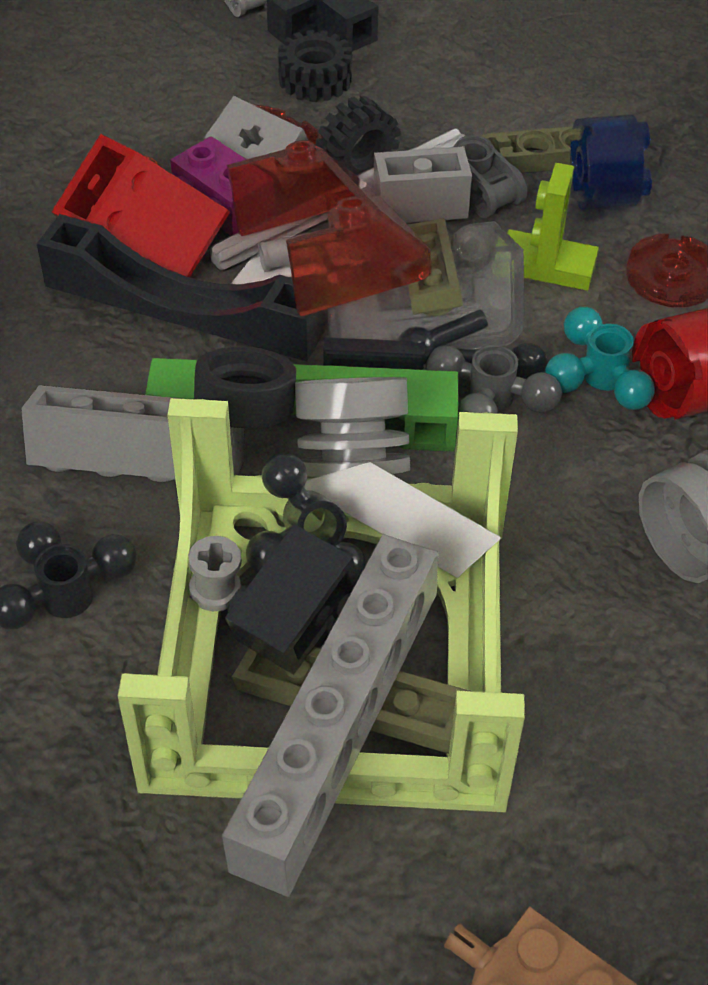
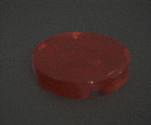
[626,233,708,308]

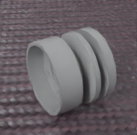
[295,377,410,477]
[639,450,708,583]

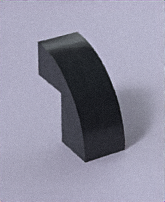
[266,0,379,52]

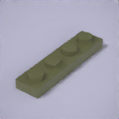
[399,218,463,316]
[232,647,469,754]

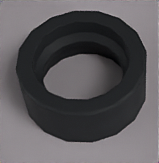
[194,346,297,429]

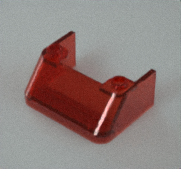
[227,140,432,316]

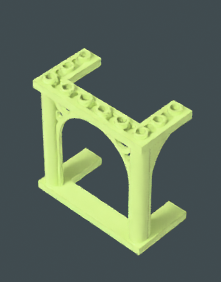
[118,398,525,812]

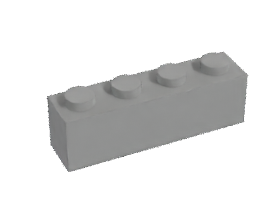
[22,385,244,482]

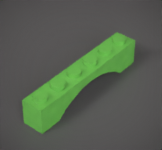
[145,358,458,452]

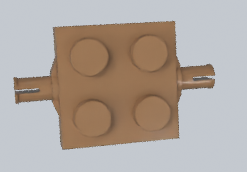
[444,906,637,985]

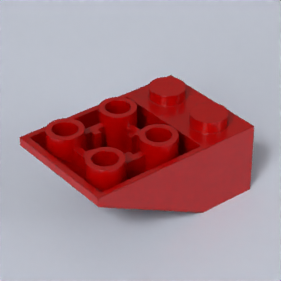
[51,134,230,277]

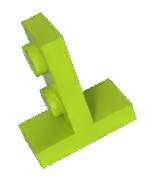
[497,163,599,291]

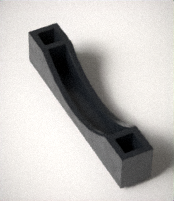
[37,214,326,362]

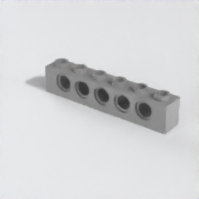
[222,534,438,897]

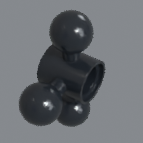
[246,453,366,578]
[0,521,137,630]

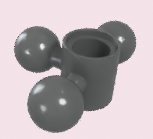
[426,345,562,419]

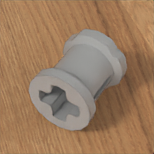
[188,536,241,611]

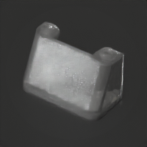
[311,221,525,349]

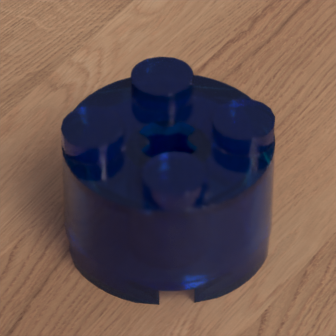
[570,114,652,210]

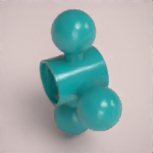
[545,306,655,410]

